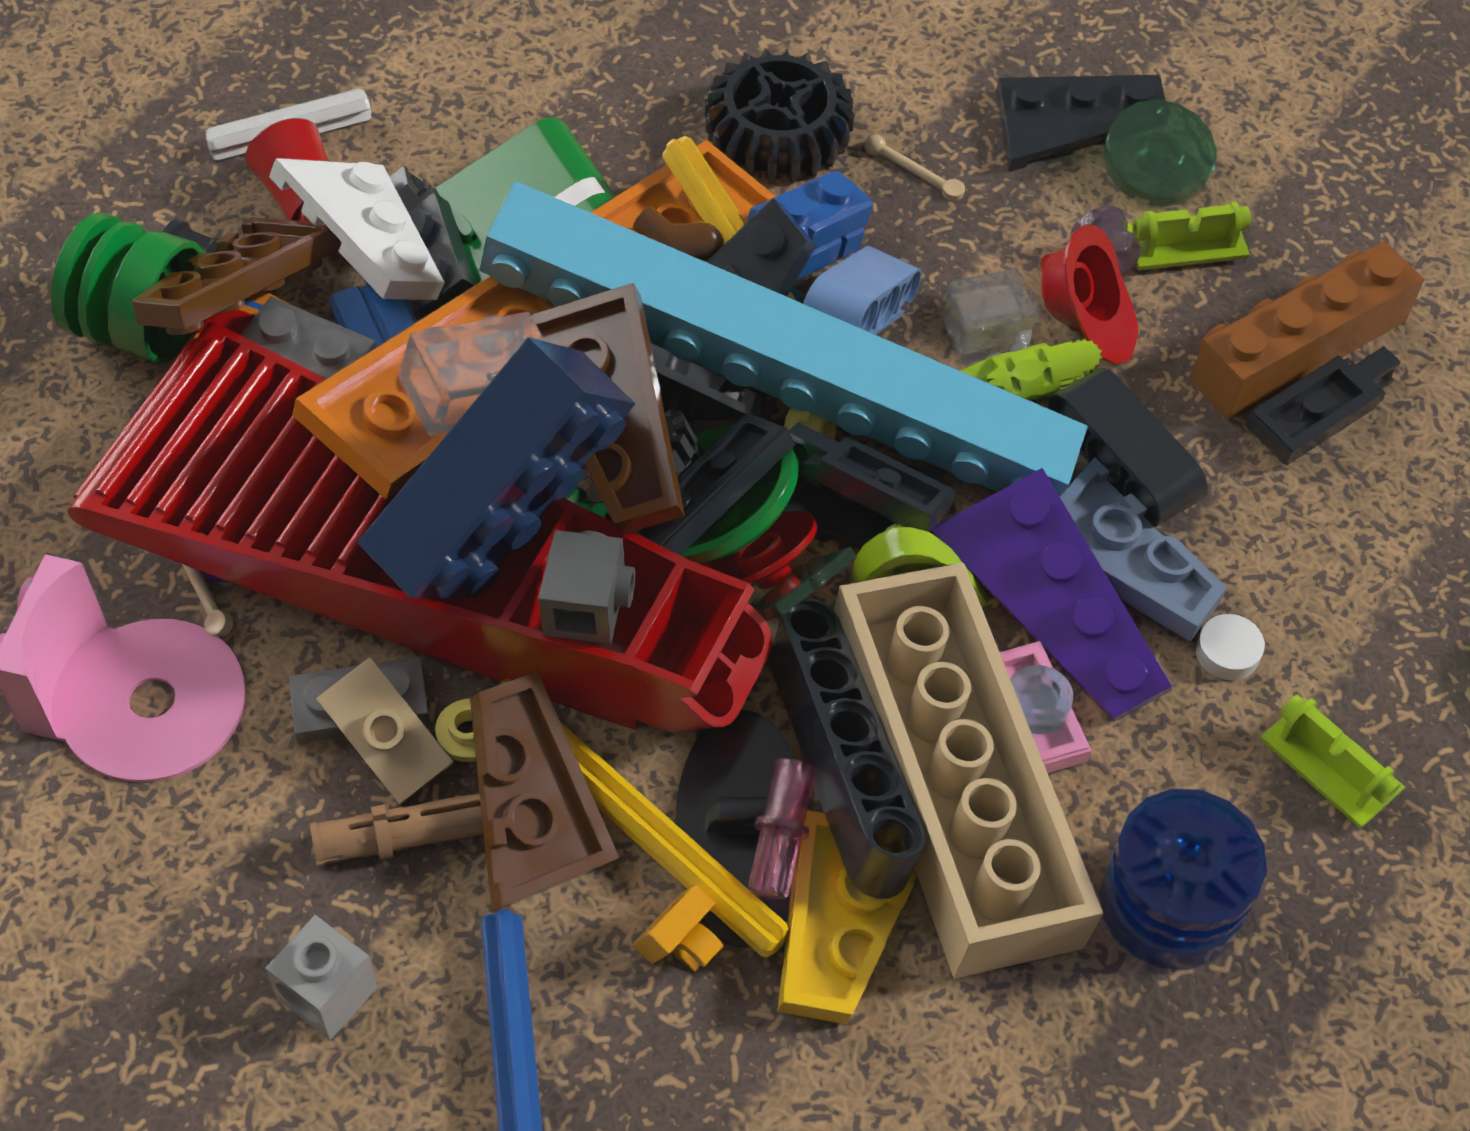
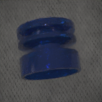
[1099,789,1267,970]

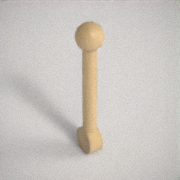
[864,134,965,201]
[182,564,233,637]

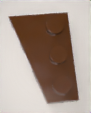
[470,671,619,913]

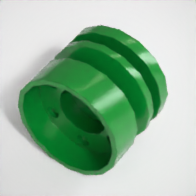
[51,213,204,364]

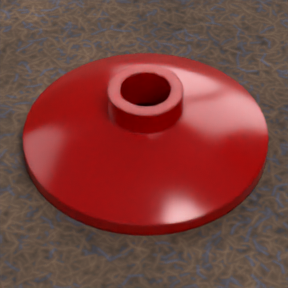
[703,511,817,589]

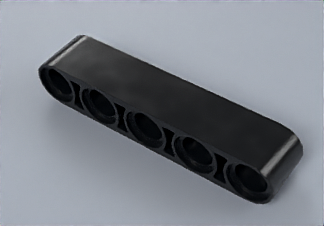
[769,598,926,899]

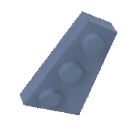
[1060,457,1227,642]

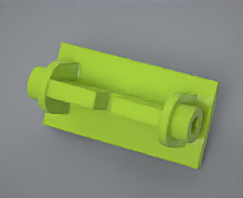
[1124,201,1251,271]
[1260,694,1405,829]

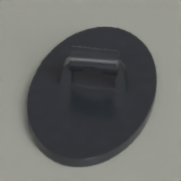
[675,710,809,948]

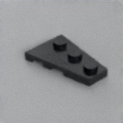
[996,75,1169,172]
[692,198,816,393]

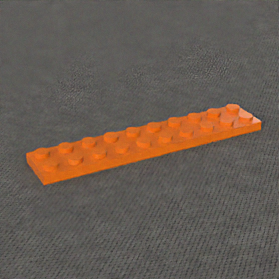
[292,140,776,500]

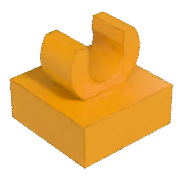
[632,884,723,972]

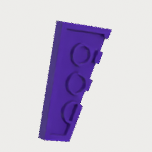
[931,468,1172,721]

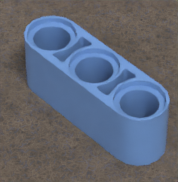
[803,246,922,335]

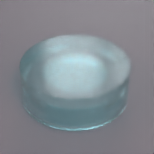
[1010,665,1073,734]

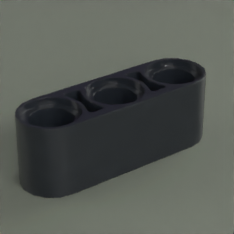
[1048,368,1208,527]

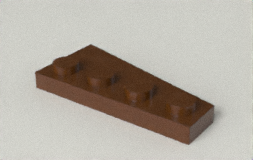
[132,217,342,335]
[514,283,685,534]

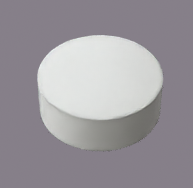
[1196,614,1265,680]

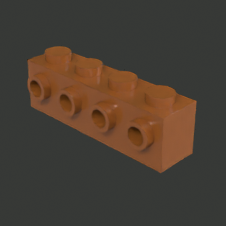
[1190,241,1425,421]

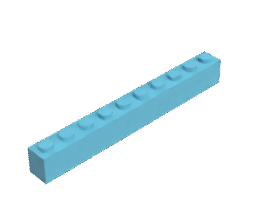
[479,181,1088,496]

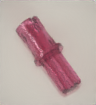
[748,758,818,900]

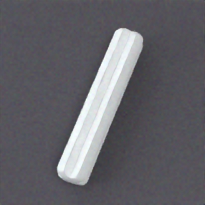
[206,88,371,161]

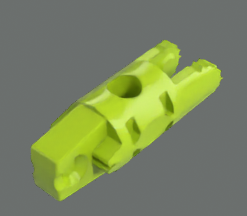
[960,339,1102,400]

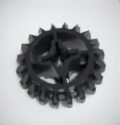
[704,48,855,184]

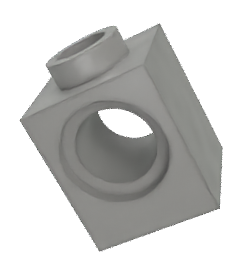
[265,915,378,1040]

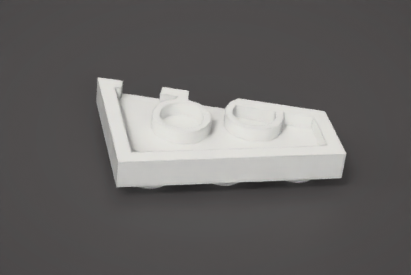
[269,158,444,300]

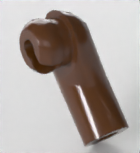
[633,206,724,261]

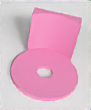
[0,554,246,783]

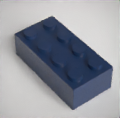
[357,337,636,598]

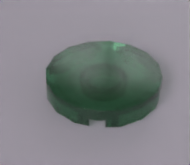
[1103,99,1217,207]

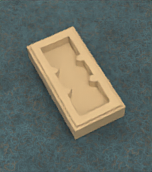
[316,657,454,805]

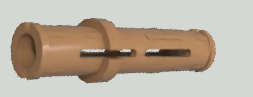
[310,794,484,867]

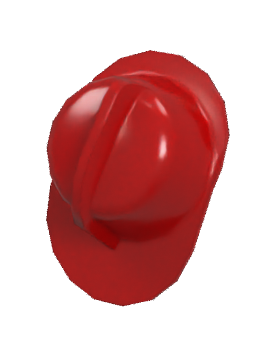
[1040,225,1138,364]

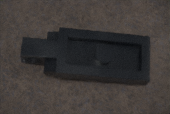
[390,166,476,316]
[1245,346,1401,466]
[789,422,956,532]

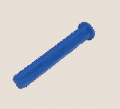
[481,910,543,1131]

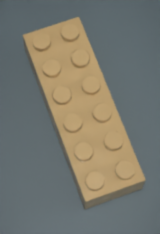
[834,563,1103,979]

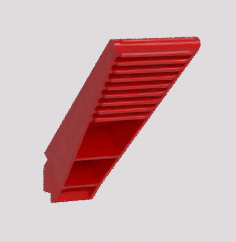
[67,322,772,732]

